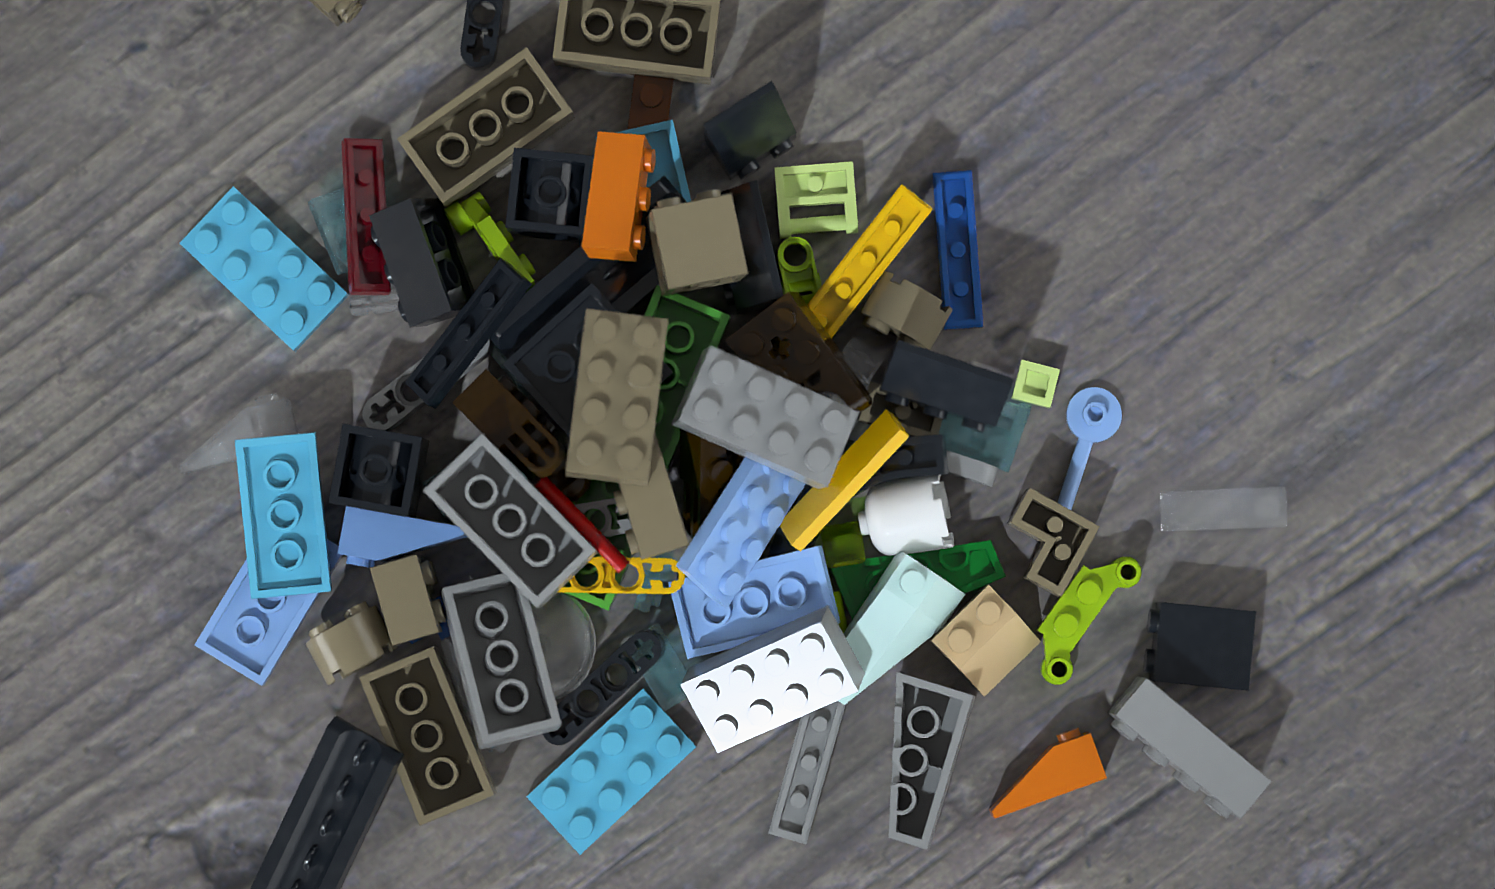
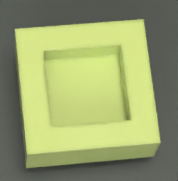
[1011,360,1060,408]

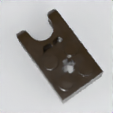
[725,292,872,411]
[452,369,592,502]
[680,402,745,539]

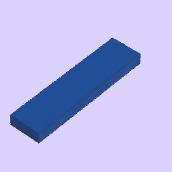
[932,170,984,331]

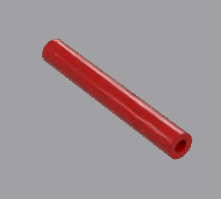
[534,477,630,573]

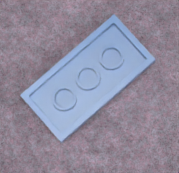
[676,457,805,608]
[194,539,343,686]
[668,545,841,659]

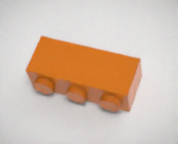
[582,131,656,262]

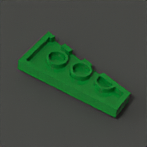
[829,540,1006,620]

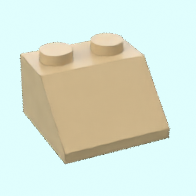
[929,585,1041,697]

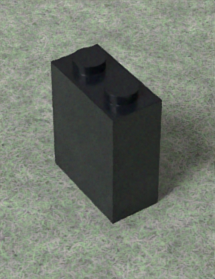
[1143,602,1256,691]

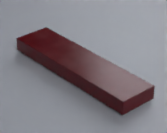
[341,138,391,295]

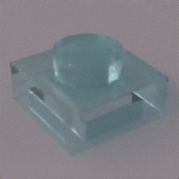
[633,570,666,613]

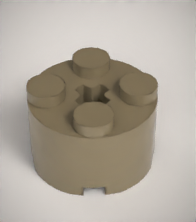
[860,271,953,350]
[305,601,399,686]

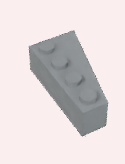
[888,672,976,850]

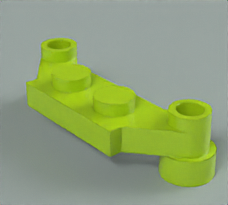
[443,191,536,292]
[1037,556,1142,685]

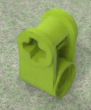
[777,237,822,304]

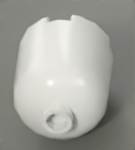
[858,475,954,556]

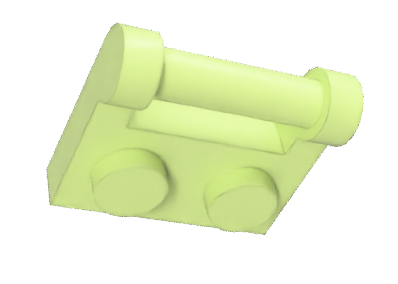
[774,161,858,239]

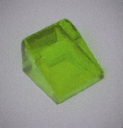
[821,521,866,568]

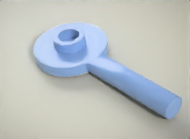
[1057,387,1122,510]

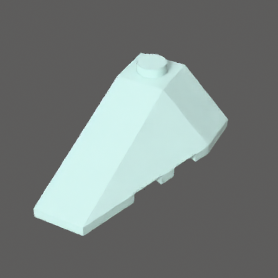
[837,551,965,705]

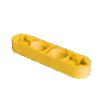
[558,557,686,594]

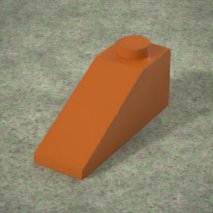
[989,727,1107,819]

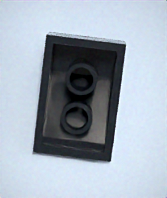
[703,81,797,180]

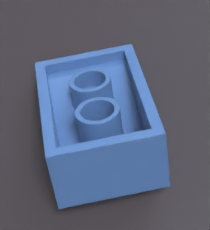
[337,506,468,568]

